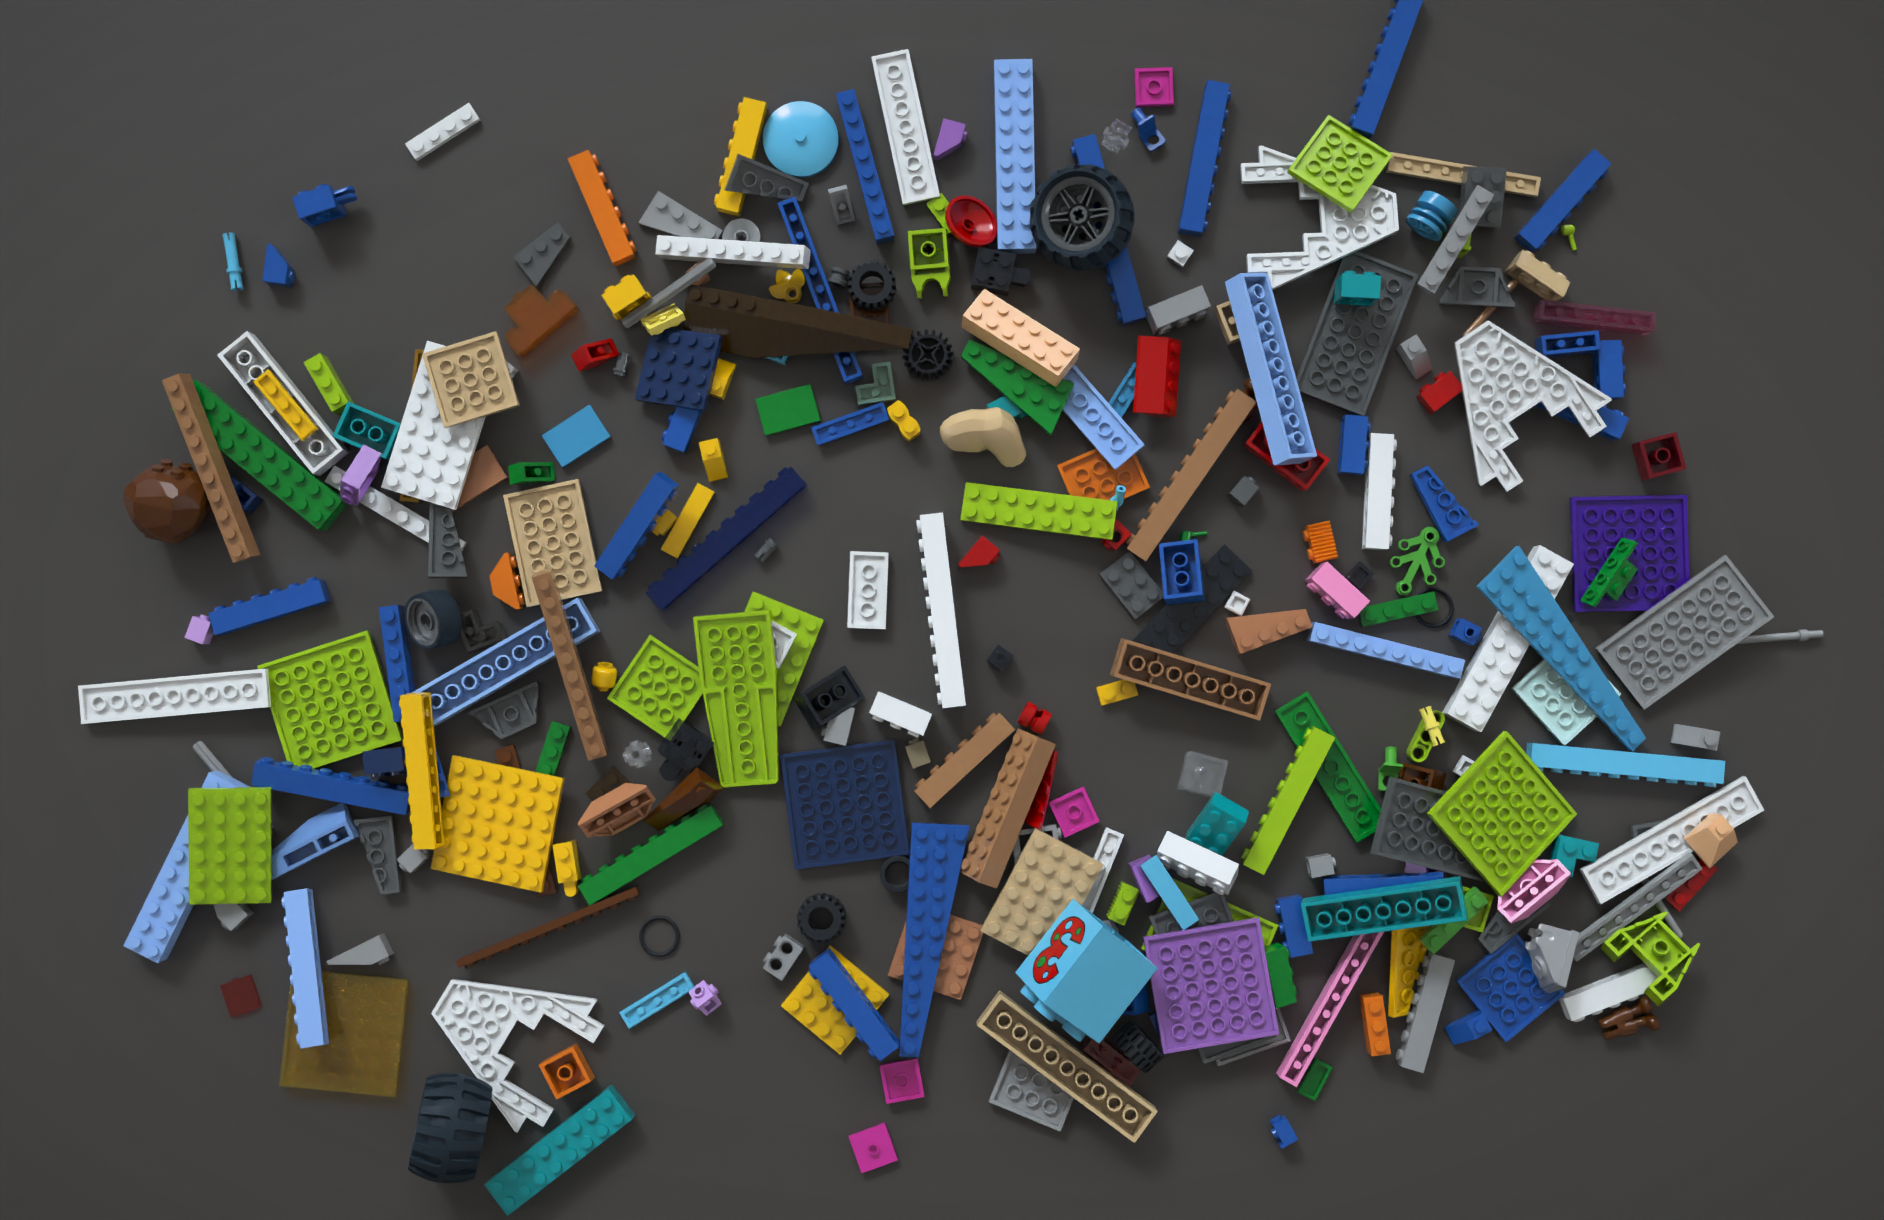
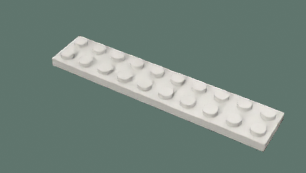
[78,668,271,724]
[1579,776,1764,904]

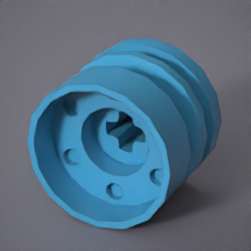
[1405,191,1458,241]

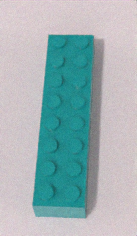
[1301,876,1468,942]
[484,1084,635,1216]

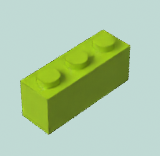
[303,353,354,415]

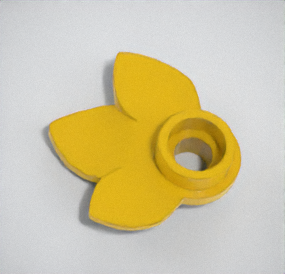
[769,269,805,304]

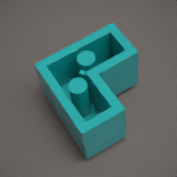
[1549,835,1599,877]

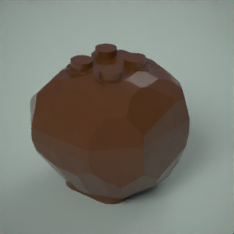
[123,459,212,543]

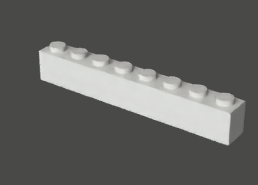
[655,235,811,269]

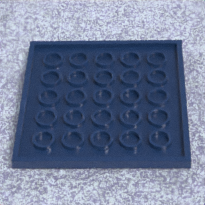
[780,739,910,870]

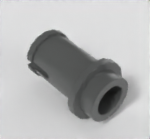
[613,352,631,378]
[754,538,778,563]

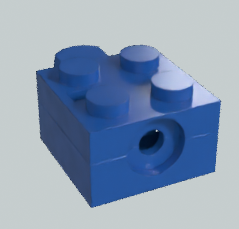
[292,184,358,228]

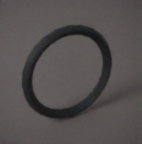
[1415,587,1454,628]
[639,916,680,957]

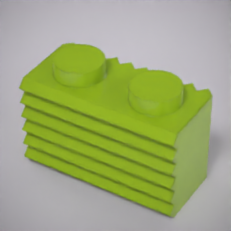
[1106,881,1140,926]

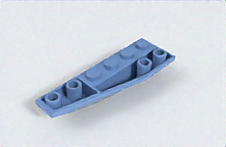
[272,803,360,880]

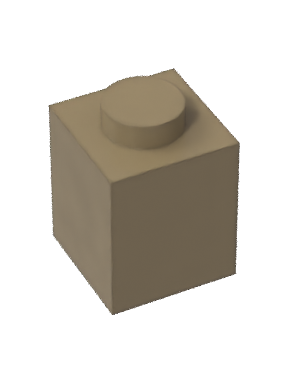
[905,738,931,768]

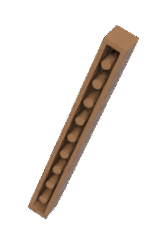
[162,373,260,563]
[1126,389,1256,561]
[532,568,608,761]

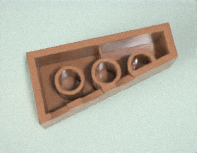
[1224,609,1313,654]

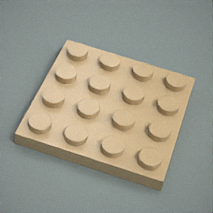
[422,331,520,428]

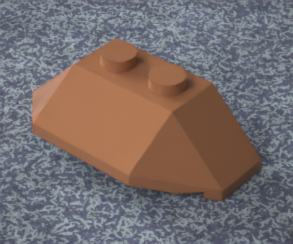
[578,783,656,838]

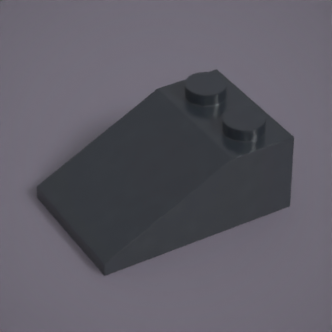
[793,666,865,730]

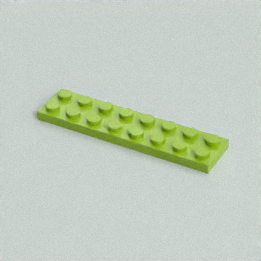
[960,482,1118,540]

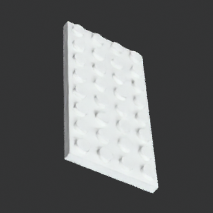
[381,341,486,510]

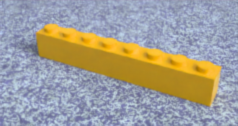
[399,692,444,850]

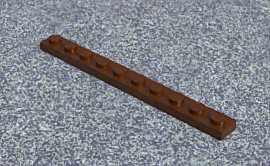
[456,885,641,969]

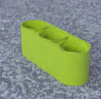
[1406,710,1445,762]

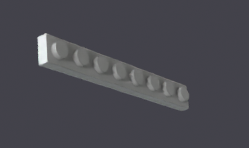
[1573,852,1702,961]

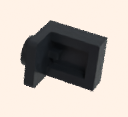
[1345,561,1374,591]

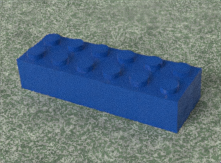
[809,947,899,1061]

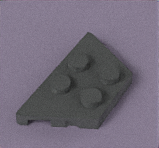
[1439,266,1515,308]
[469,681,539,739]

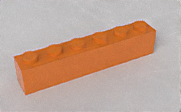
[567,149,637,267]

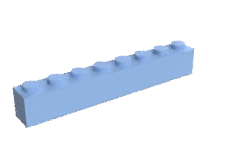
[1306,622,1465,679]
[282,888,329,1049]

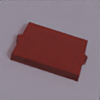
[220,974,262,1017]

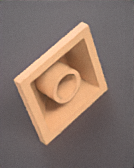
[1683,813,1738,868]

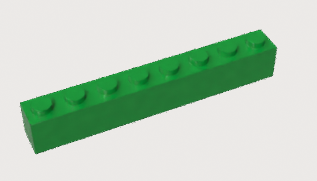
[578,804,724,906]

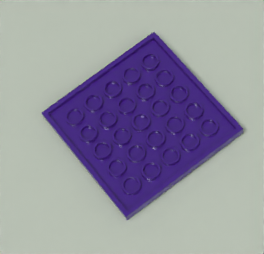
[1570,495,1690,612]

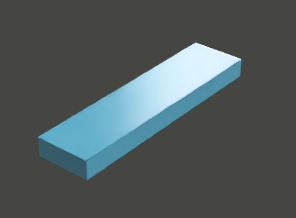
[1140,855,1199,930]
[619,971,695,1029]

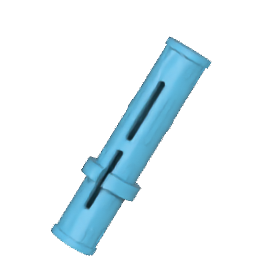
[222,232,244,291]

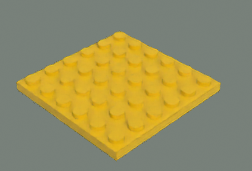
[430,755,565,893]

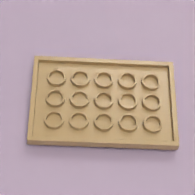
[503,479,603,607]
[980,828,1104,955]

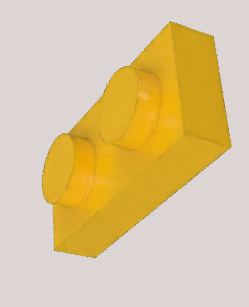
[1096,679,1138,706]

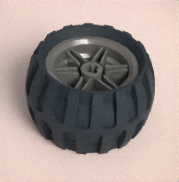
[1029,164,1135,271]
[408,1073,493,1183]

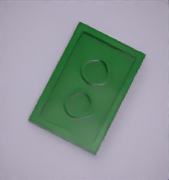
[755,384,821,436]

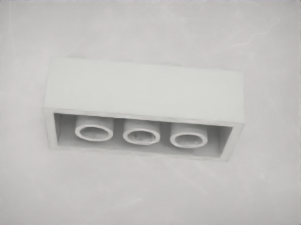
[1157,831,1239,895]

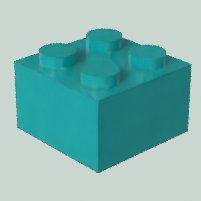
[1334,271,1381,306]

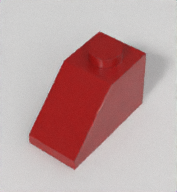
[571,338,619,372]
[958,535,1000,568]

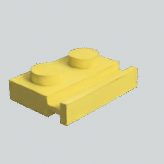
[640,304,686,336]

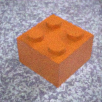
[539,1043,595,1100]

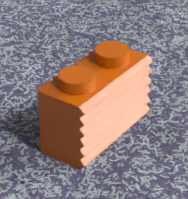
[1302,520,1338,564]

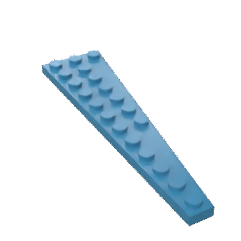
[1476,546,1646,751]

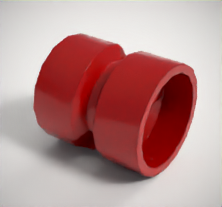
[1017,701,1052,735]

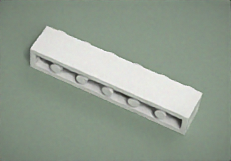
[1362,433,1397,550]
[1559,963,1658,1022]

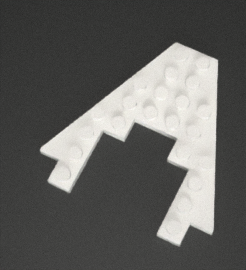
[1240,146,1399,290]
[431,979,605,1132]

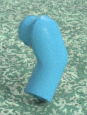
[1110,485,1126,510]

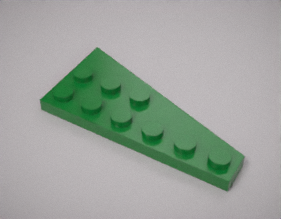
[961,339,1074,436]

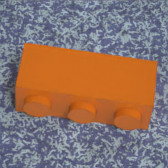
[1359,992,1391,1056]

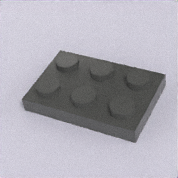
[1099,551,1164,619]

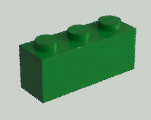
[1264,943,1297,1009]

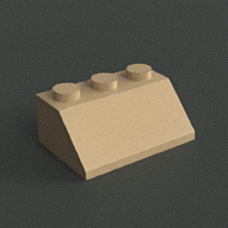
[1505,250,1570,305]

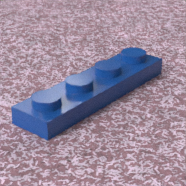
[811,402,890,446]

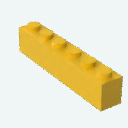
[714,97,768,217]

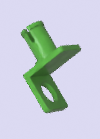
[1378,747,1403,791]

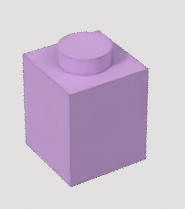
[184,614,214,645]

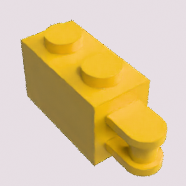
[553,840,582,897]

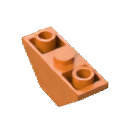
[489,552,525,610]

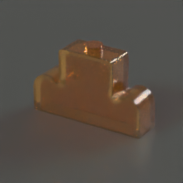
[504,285,579,358]

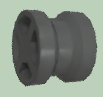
[828,267,850,288]

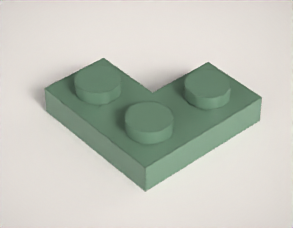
[855,362,896,406]

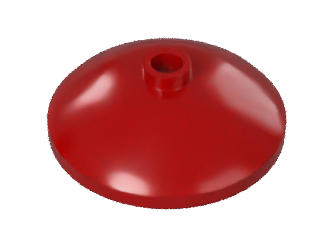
[945,195,997,247]

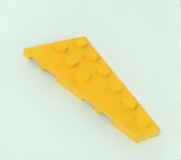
[1388,925,1430,1018]

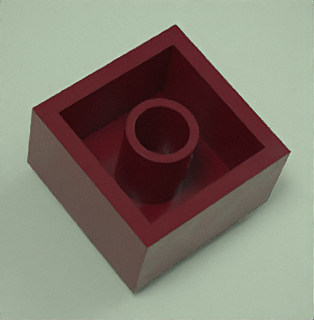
[1631,432,1687,481]

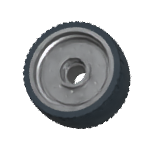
[404,590,462,649]

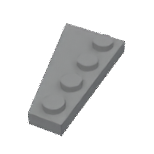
[638,191,723,239]

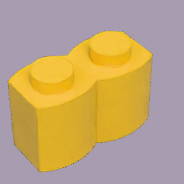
[887,400,921,442]

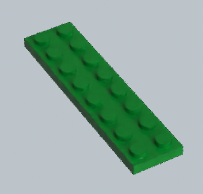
[1274,691,1381,843]

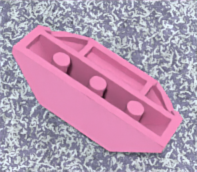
[1497,859,1571,924]

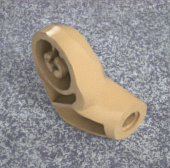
[940,407,1026,467]

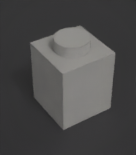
[397,844,432,873]
[1305,853,1336,878]

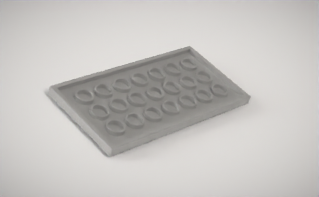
[1596,555,1774,710]

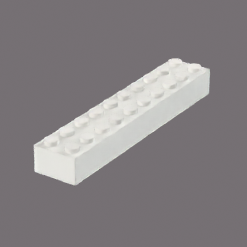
[916,512,966,708]
[1442,545,1574,732]

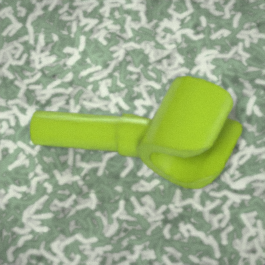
[1561,224,1577,251]

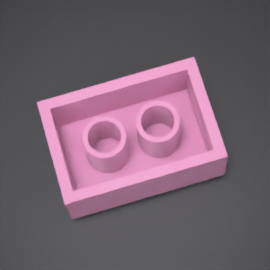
[1304,562,1370,619]

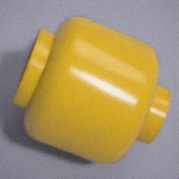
[591,662,617,691]

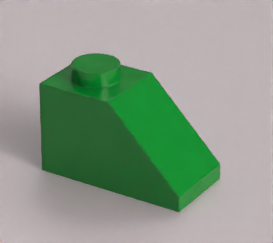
[508,462,555,485]

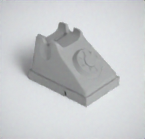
[1525,923,1579,993]

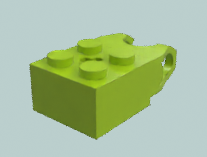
[908,228,951,299]

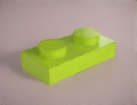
[926,193,952,235]

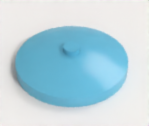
[763,101,839,178]

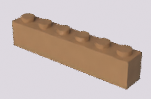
[914,712,1015,808]

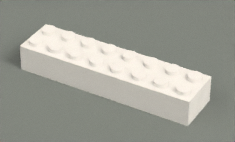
[217,331,350,476]

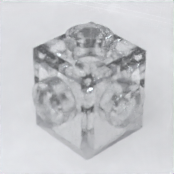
[1101,118,1132,154]
[623,740,653,769]

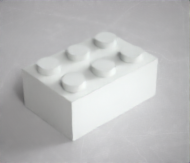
[869,692,932,737]

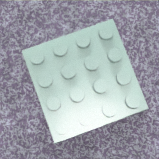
[1511,659,1621,746]

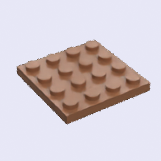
[888,914,983,1000]

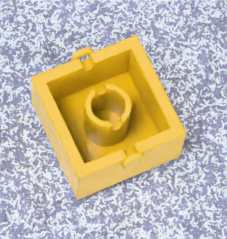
[602,274,652,321]

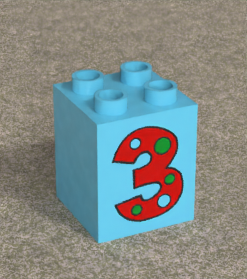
[1015,899,1158,1043]

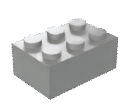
[1146,285,1211,336]

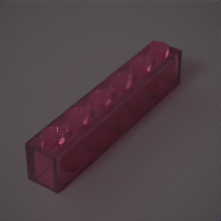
[1533,300,1656,335]

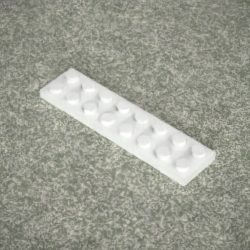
[871,49,940,206]

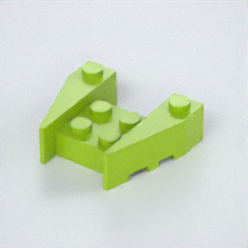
[1600,911,1700,1007]

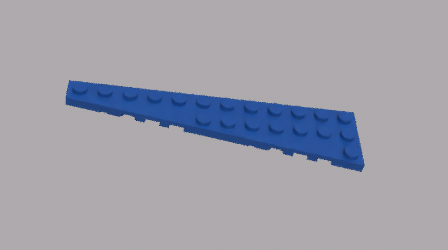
[899,822,970,1057]

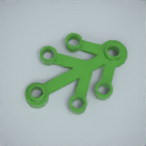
[1389,527,1445,596]

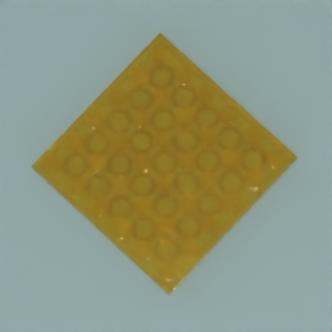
[279,971,409,1097]

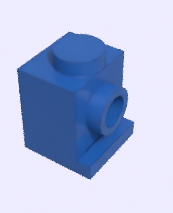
[1270,1115,1298,1149]

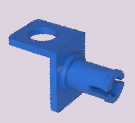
[1131,108,1166,152]

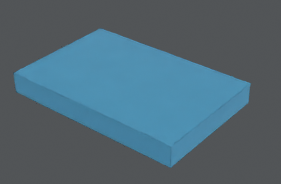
[542,404,611,468]

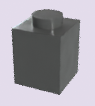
[1228,476,1259,507]

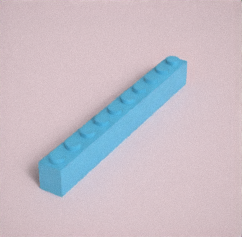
[1526,743,1725,787]

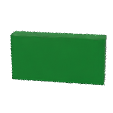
[1297,1057,1333,1102]

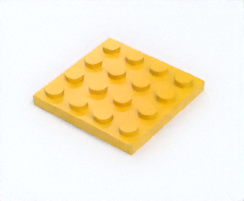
[781,945,889,1055]

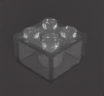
[1177,751,1228,798]

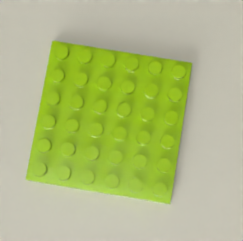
[257,630,403,769]
[1427,731,1577,896]

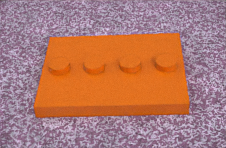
[1057,449,1150,500]

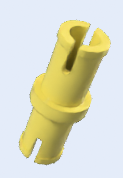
[1419,706,1445,747]

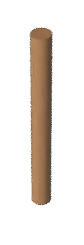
[1463,278,1519,336]

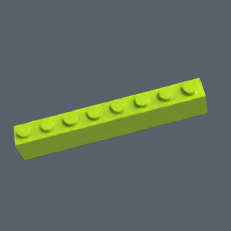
[1241,726,1335,875]

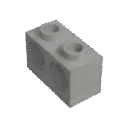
[762,933,804,981]

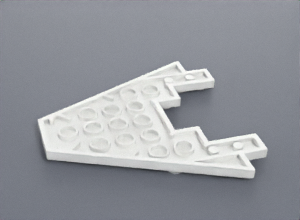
[1454,321,1612,492]

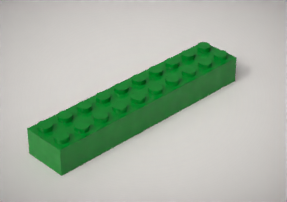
[171,380,347,531]

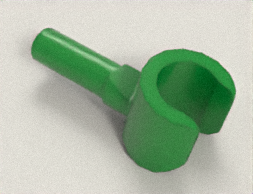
[1180,531,1207,541]

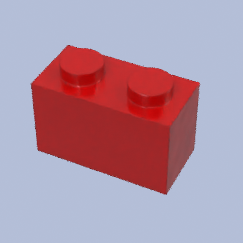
[1416,371,1462,414]

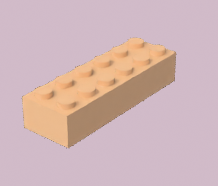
[961,289,1080,387]

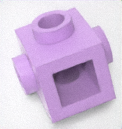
[689,980,722,1016]

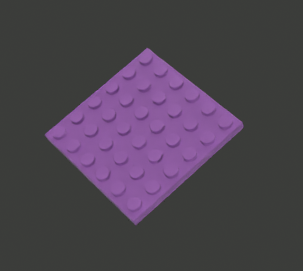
[1143,917,1279,1054]

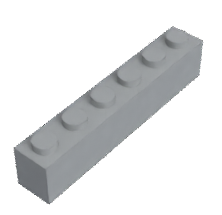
[1396,952,1455,1073]

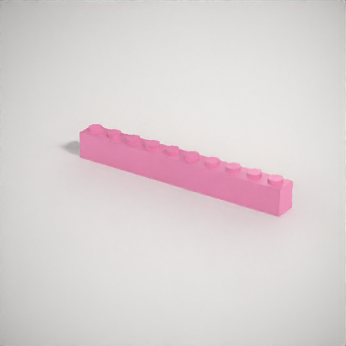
[1276,932,1384,1087]

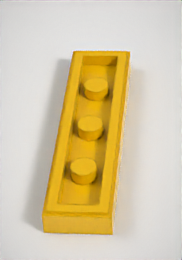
[253,369,318,441]
[661,483,715,559]

